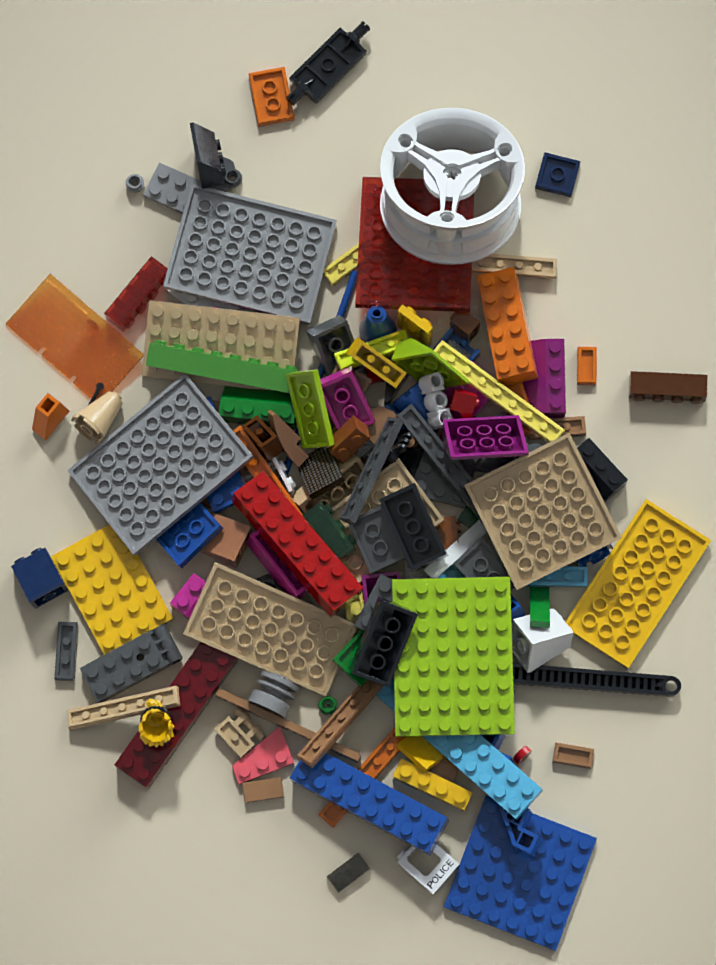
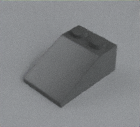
[306,315,365,377]

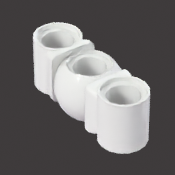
[419,372,453,430]

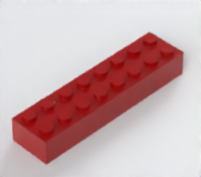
[231,471,363,618]

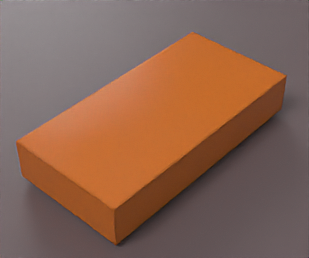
[577,347,597,385]

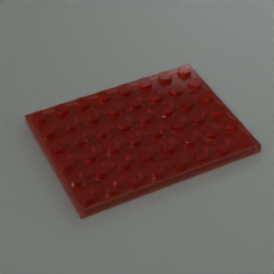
[355,177,474,312]

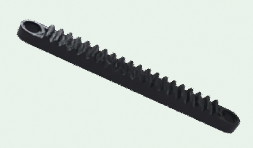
[513,663,681,697]

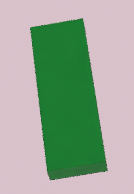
[529,586,550,628]

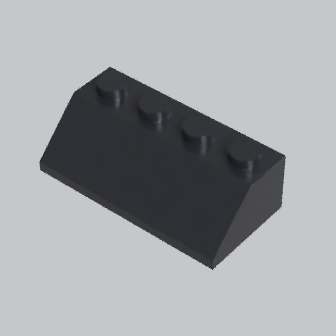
[349,596,418,687]

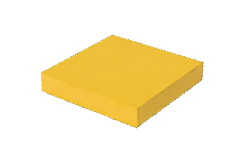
[396,737,445,773]

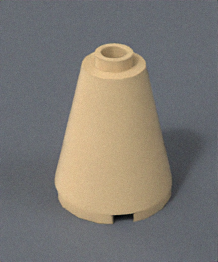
[71,391,122,444]

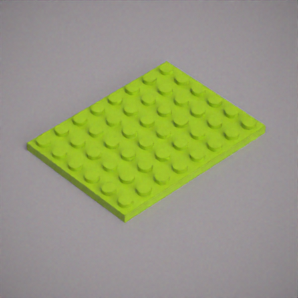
[392,577,515,737]

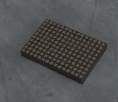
[298,446,345,500]

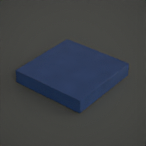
[535,152,581,197]

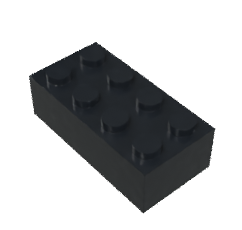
[379,483,449,572]

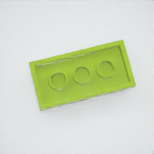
[286,369,335,449]

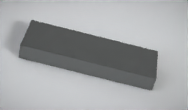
[54,622,78,681]

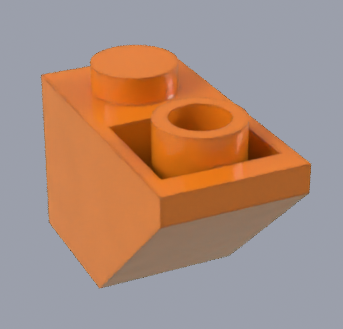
[32,393,70,440]

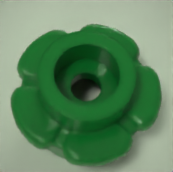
[318,696,338,715]

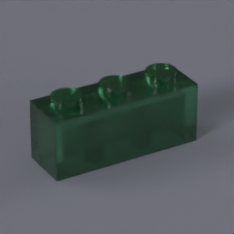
[302,501,357,561]

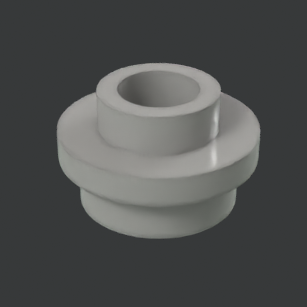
[126,174,144,193]

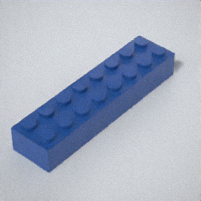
[290,753,449,856]

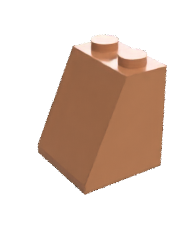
[200,512,253,569]

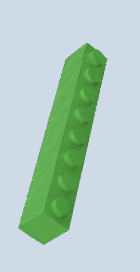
[146,340,299,393]

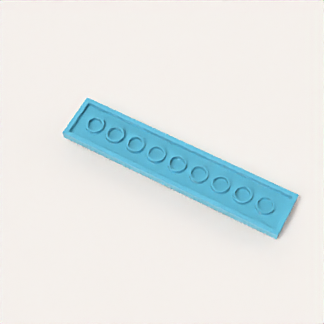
[376,675,543,820]

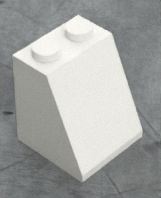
[512,608,573,673]

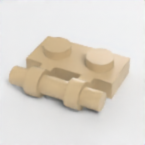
[214,708,265,758]

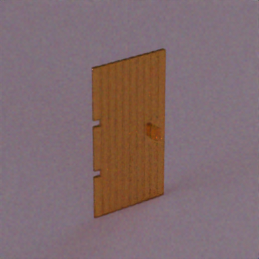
[6,273,144,400]

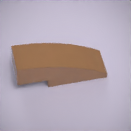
[267,410,309,467]

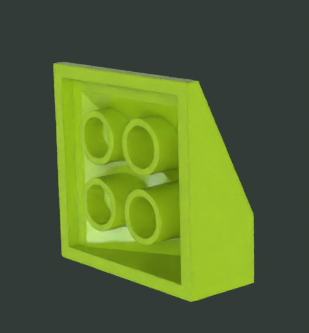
[391,338,469,388]

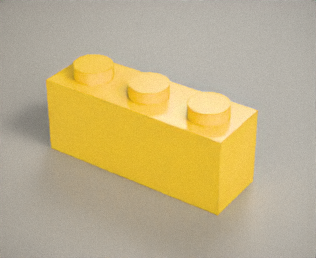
[346,337,407,388]

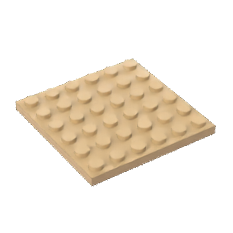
[464,433,622,590]

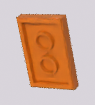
[248,67,295,127]

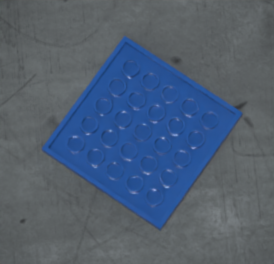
[444,795,597,951]

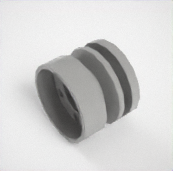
[248,671,299,718]

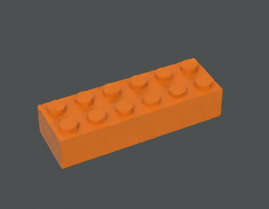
[477,267,538,386]

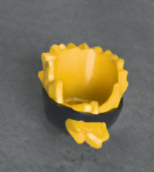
[138,699,174,747]

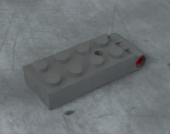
[80,624,183,703]

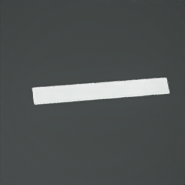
[424,520,487,578]

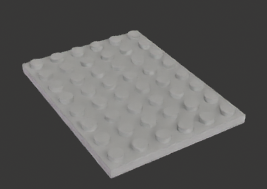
[163,183,337,325]
[67,373,255,556]

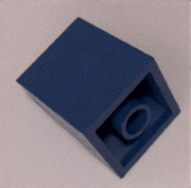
[11,548,69,609]

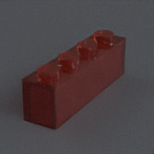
[104,256,168,332]

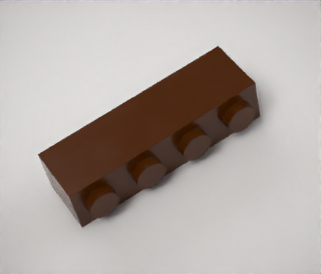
[629,371,707,404]

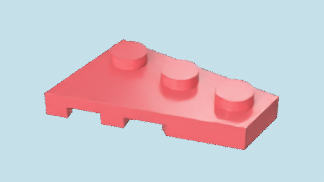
[232,727,294,785]

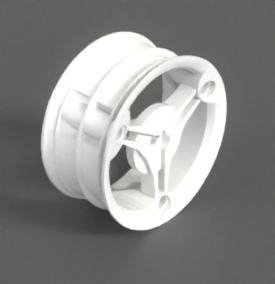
[380,108,525,265]

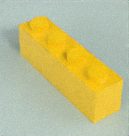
[393,758,473,812]

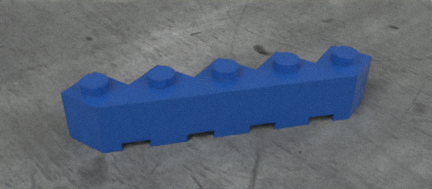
[481,735,542,858]

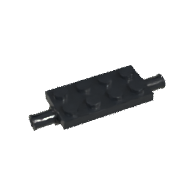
[285,21,370,106]

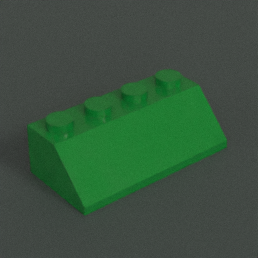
[219,386,297,430]

